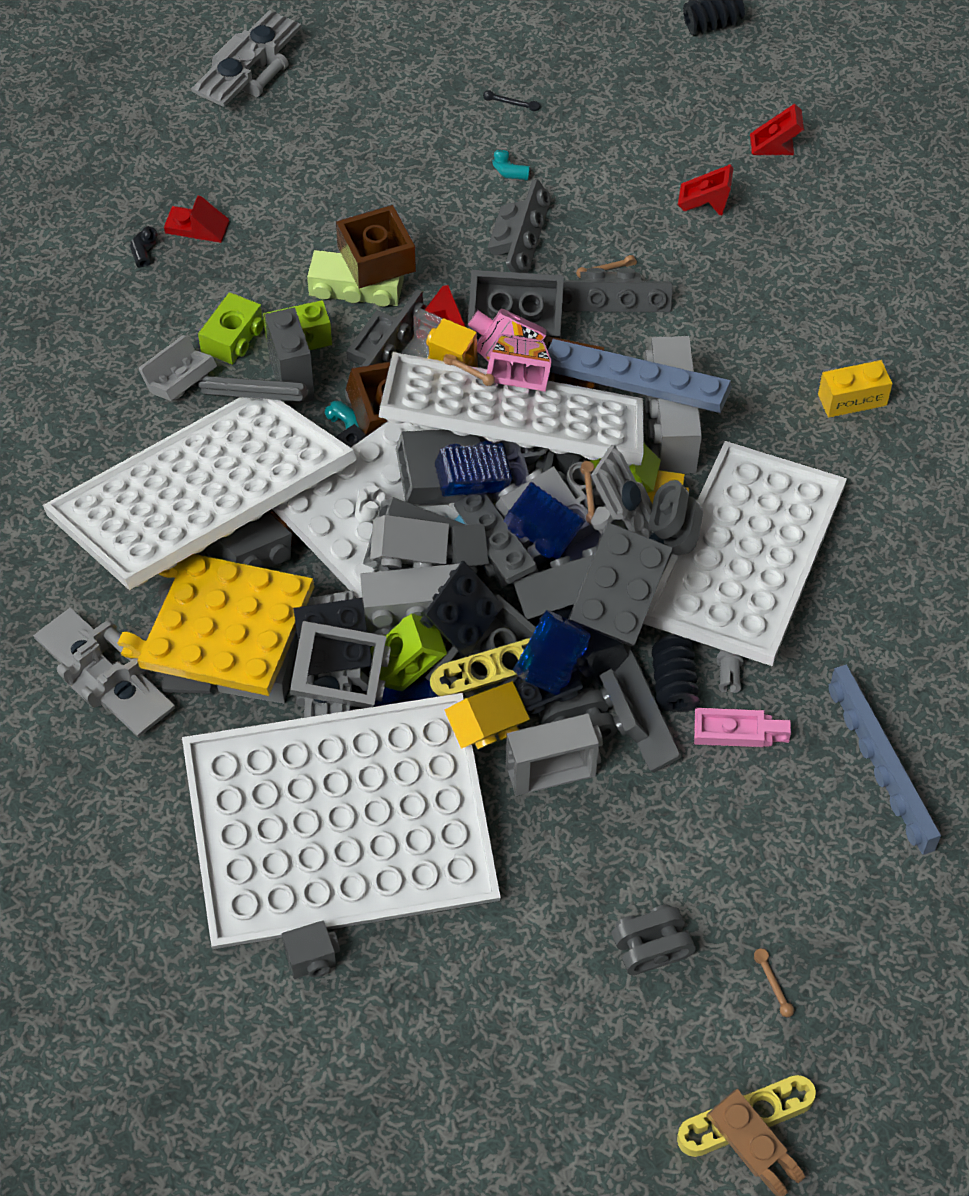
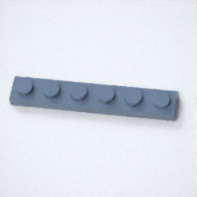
[548,339,732,413]
[829,664,941,855]

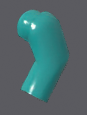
[492,150,530,180]
[325,401,359,429]

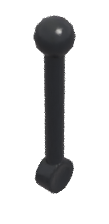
[483,90,540,111]

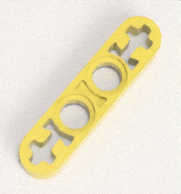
[430,635,559,696]
[677,1075,816,1157]

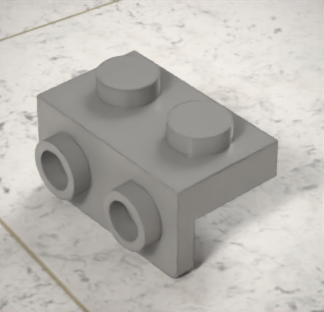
[139,335,217,401]

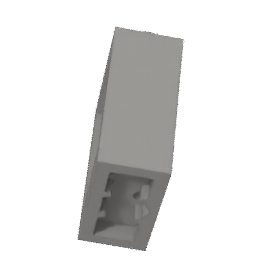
[289,621,391,708]
[506,714,603,796]

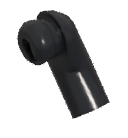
[130,226,158,268]

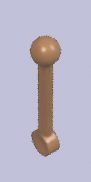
[576,255,637,278]
[443,354,495,386]
[580,461,595,525]
[754,949,794,1018]

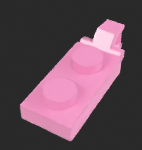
[694,708,791,747]

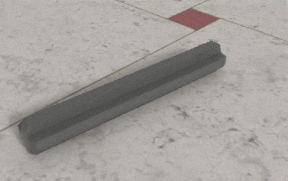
[199,376,308,402]

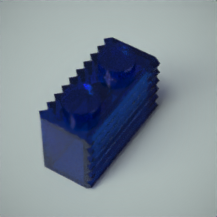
[435,441,513,497]
[504,482,586,559]
[513,610,590,695]

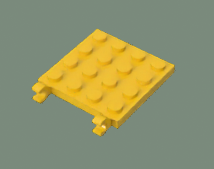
[117,554,314,696]

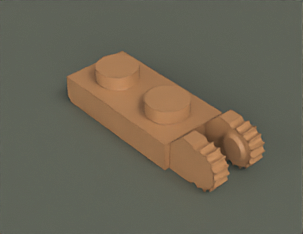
[706,1089,805,1196]

